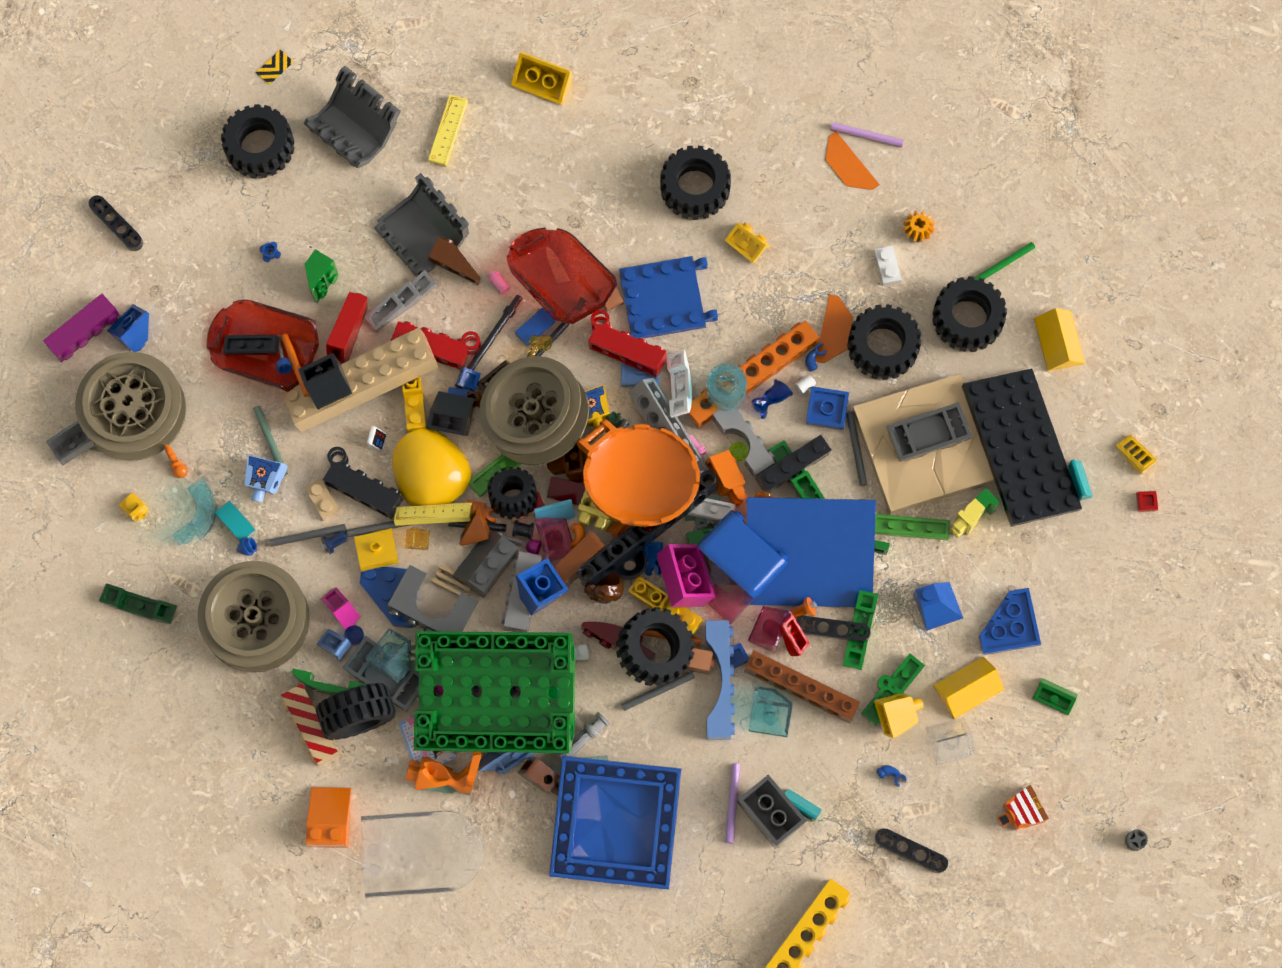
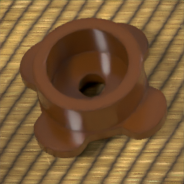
[467,390,484,408]

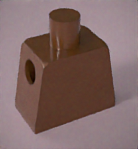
[518,757,560,796]

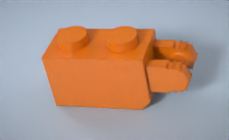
[705,450,747,506]

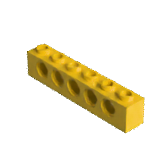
[765,878,851,968]

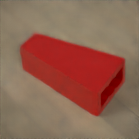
[326,291,368,364]

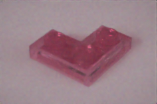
[707,584,755,625]

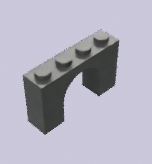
[386,565,479,632]

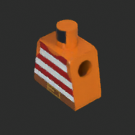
[997,785,1049,831]

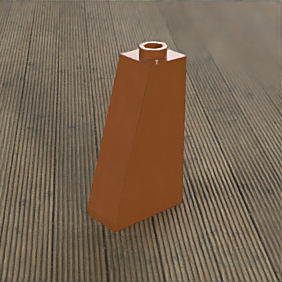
[554,531,605,587]

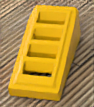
[1115,434,1157,475]

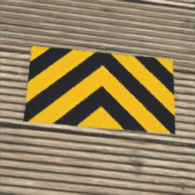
[256,50,294,85]

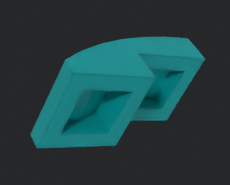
[215,500,255,541]

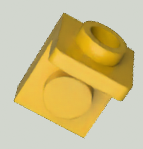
[119,492,149,522]

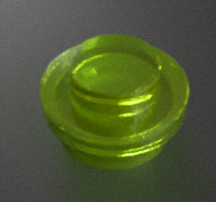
[729,442,748,461]

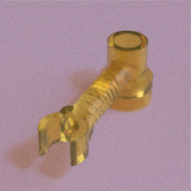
[525,335,552,358]

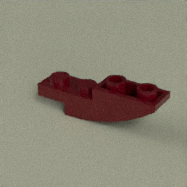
[581,622,655,661]

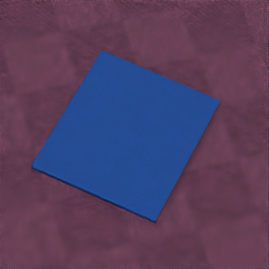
[744,497,877,607]

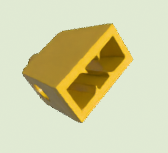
[874,694,923,738]

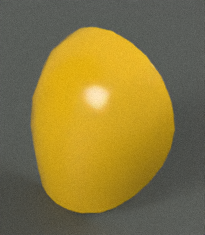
[392,428,471,506]

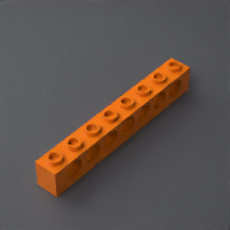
[686,320,820,429]

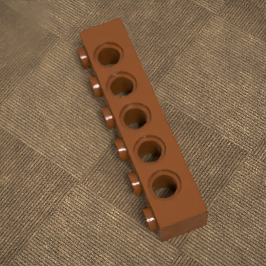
[744,650,860,723]

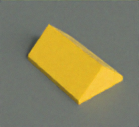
[511,51,572,105]
[1034,308,1085,371]
[933,656,1004,719]

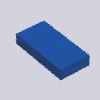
[515,308,555,347]

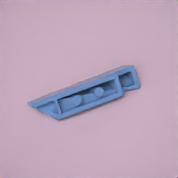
[479,752,535,774]

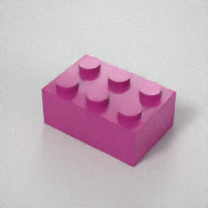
[657,544,715,607]

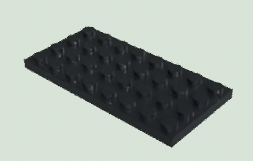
[962,369,1082,527]

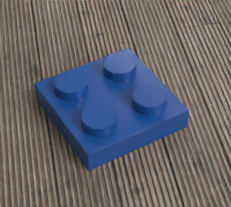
[806,386,849,430]

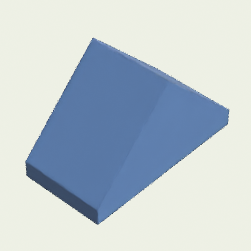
[317,629,352,662]

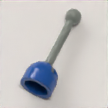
[276,335,292,374]

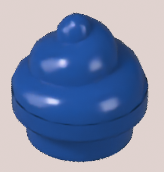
[236,537,257,556]

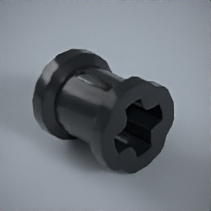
[512,520,535,540]

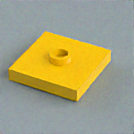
[354,528,399,572]

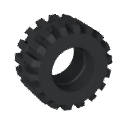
[487,467,537,520]

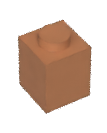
[686,648,716,675]

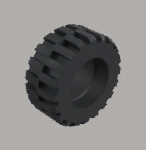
[221,104,295,179]
[660,145,731,220]
[932,276,1007,352]
[847,304,922,380]
[616,607,695,686]
[316,682,396,740]

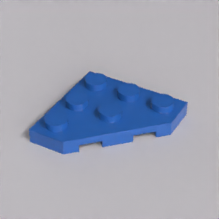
[360,566,418,628]
[979,588,1041,655]

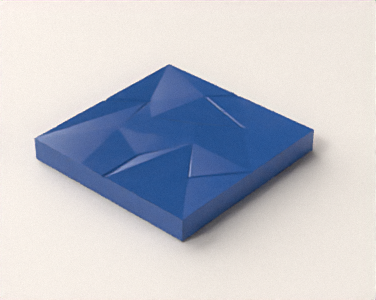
[549,756,682,890]

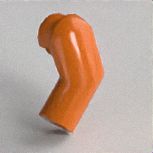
[570,523,585,549]

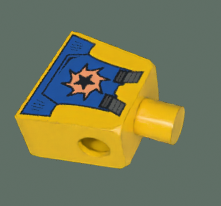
[585,385,610,429]

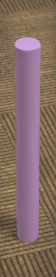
[831,122,904,147]
[725,763,740,844]

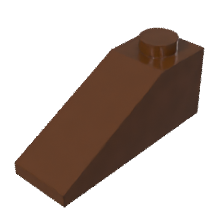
[428,237,481,286]

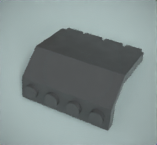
[374,173,469,277]

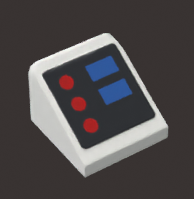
[366,426,387,452]

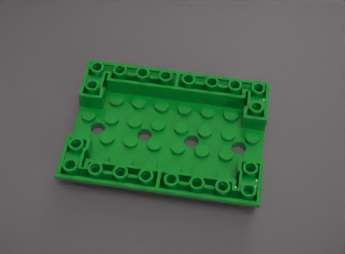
[414,631,575,753]

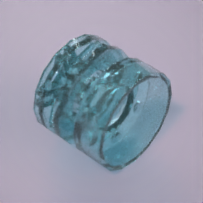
[706,363,747,411]

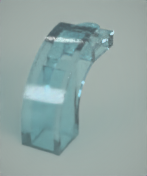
[172,478,217,545]

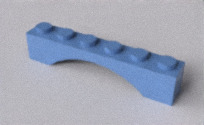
[705,620,735,740]

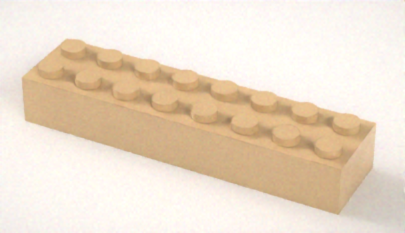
[282,328,439,432]

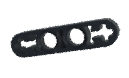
[89,195,143,251]
[796,616,871,642]
[875,828,948,873]

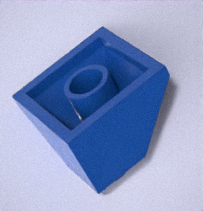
[107,304,149,352]
[516,558,569,616]
[913,582,963,631]

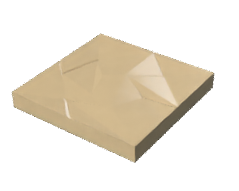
[852,373,995,515]

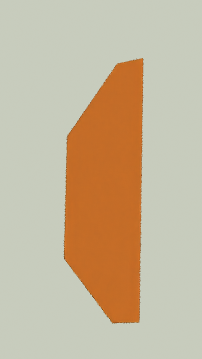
[826,132,880,190]
[815,294,853,363]

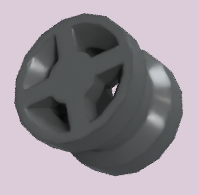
[1125,829,1148,851]

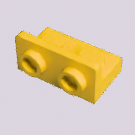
[724,222,770,263]

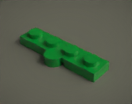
[861,653,925,726]

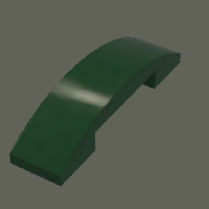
[99,583,177,624]

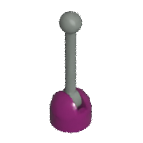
[496,531,542,555]

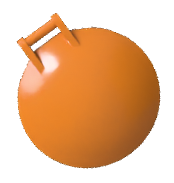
[576,419,700,527]

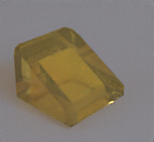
[405,527,430,550]

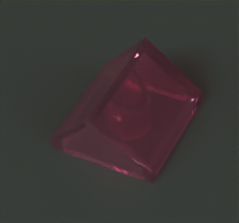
[535,518,573,562]
[748,606,792,653]

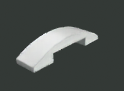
[667,350,692,418]

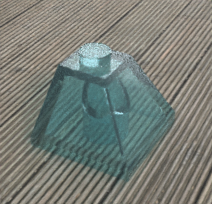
[365,628,411,683]
[748,686,793,737]

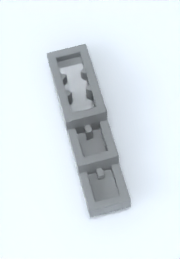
[365,270,438,331]

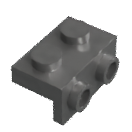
[46,421,95,466]

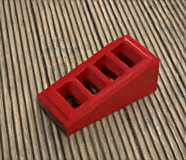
[779,613,810,656]

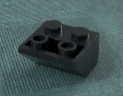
[298,353,352,410]
[427,391,476,436]

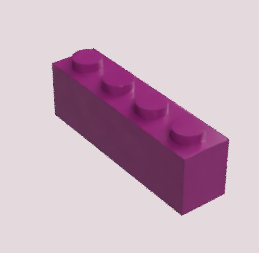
[43,293,120,363]

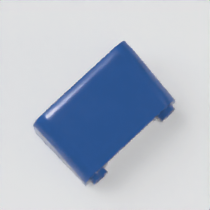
[697,510,789,598]

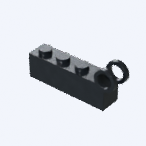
[323,447,403,519]

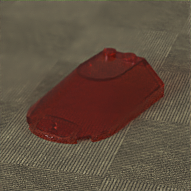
[507,227,617,324]
[207,299,319,392]

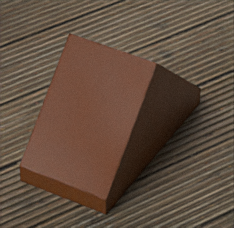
[459,505,490,546]

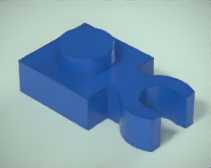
[643,542,663,576]

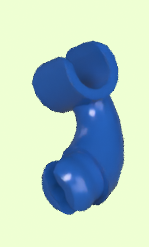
[805,343,827,372]
[876,765,907,787]

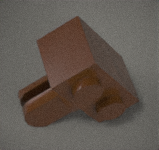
[547,437,587,483]

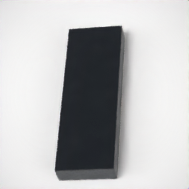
[223,335,279,355]

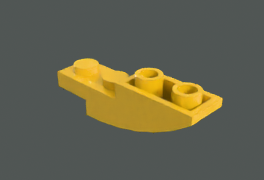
[402,376,426,432]
[628,576,704,634]

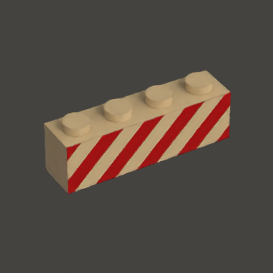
[281,684,340,766]

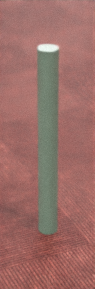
[253,406,288,476]

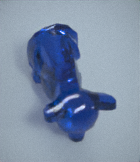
[752,379,793,419]

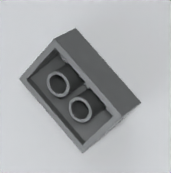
[452,531,518,598]
[737,774,807,849]

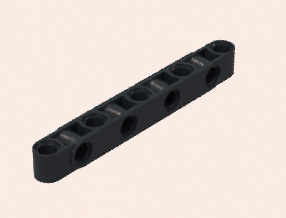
[578,470,718,587]

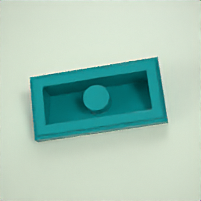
[1068,459,1093,501]
[785,789,822,822]

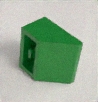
[305,249,338,303]

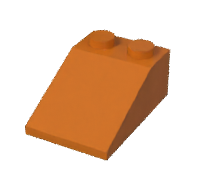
[306,787,351,848]

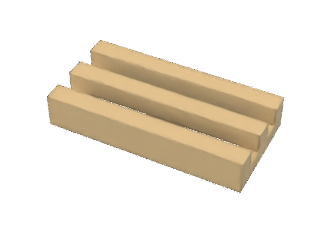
[432,565,471,596]

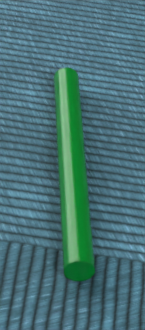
[974,242,1035,280]

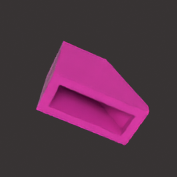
[320,587,361,629]

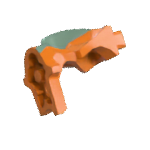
[405,752,482,796]

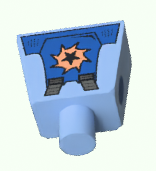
[245,455,288,502]

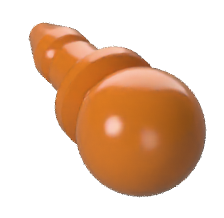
[164,444,188,478]

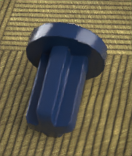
[320,531,348,555]

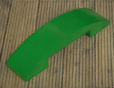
[843,590,879,670]
[292,668,367,696]

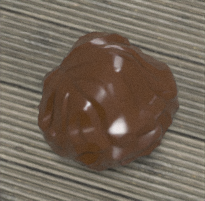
[584,572,624,604]

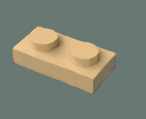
[305,478,340,521]

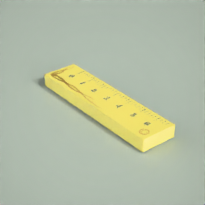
[428,95,468,167]
[394,503,473,526]

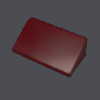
[547,477,585,506]

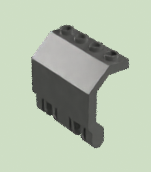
[304,66,401,168]

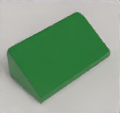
[1032,678,1077,715]

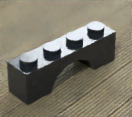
[755,435,832,495]

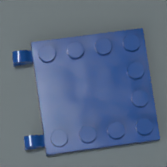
[619,256,718,339]

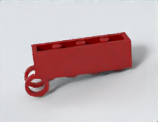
[588,310,667,378]
[390,321,481,370]

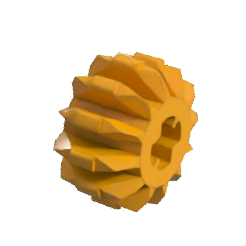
[903,211,935,243]

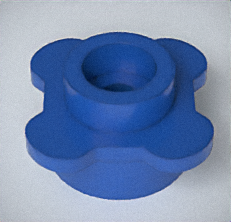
[260,242,281,262]

